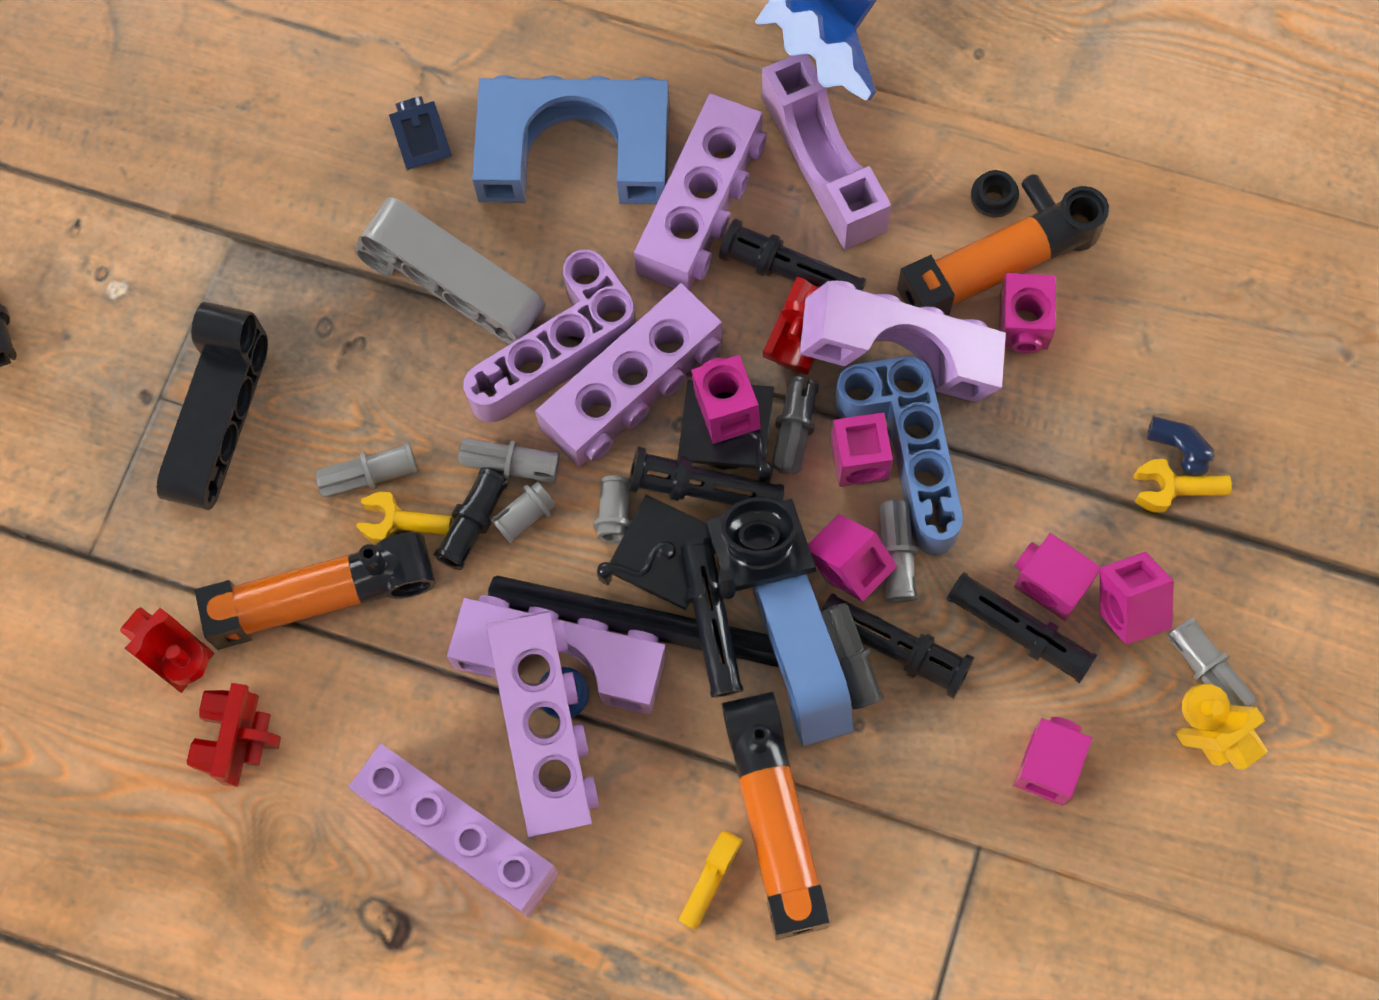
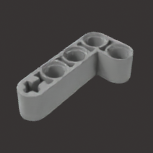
[355,197,545,344]

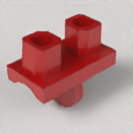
[763,276,819,375]
[120,607,215,693]
[187,683,281,787]

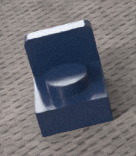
[389,96,452,171]

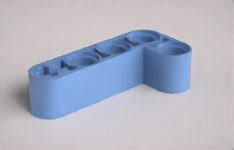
[835,356,963,555]
[752,574,853,747]

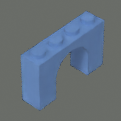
[472,75,670,204]

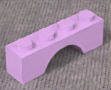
[762,54,892,250]
[800,281,1006,402]
[447,595,667,716]

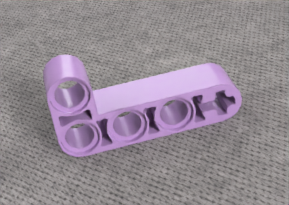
[463,249,636,422]

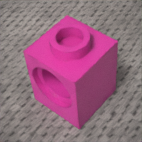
[999,273,1056,353]
[691,355,761,444]
[831,412,893,487]
[808,514,898,602]
[1014,533,1100,621]
[1100,551,1174,645]
[1013,717,1093,806]

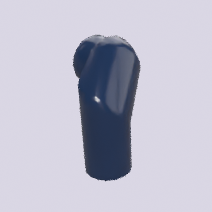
[1146,416,1214,476]

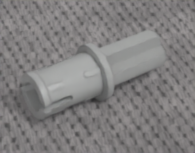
[458,438,560,484]
[316,442,418,498]
[879,499,919,603]
[1166,617,1255,707]

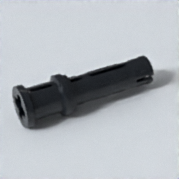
[719,218,866,291]
[628,447,784,506]
[821,593,975,699]

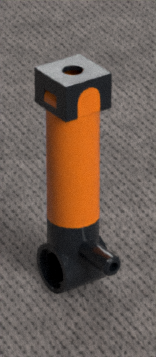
[897,174,1109,316]
[194,532,436,650]
[721,692,830,940]

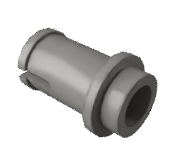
[593,475,631,543]
[490,482,556,544]

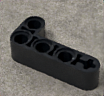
[156,302,268,510]

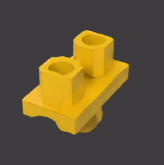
[1175,684,1268,770]

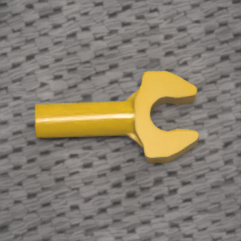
[1133,459,1232,513]
[356,492,453,544]
[678,830,743,930]

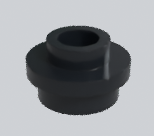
[970,170,1019,218]

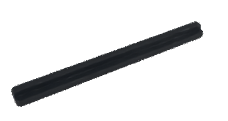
[488,575,779,667]

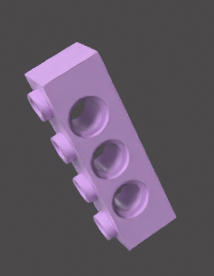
[634,93,767,291]
[535,283,722,468]
[486,611,599,837]
[348,743,559,918]

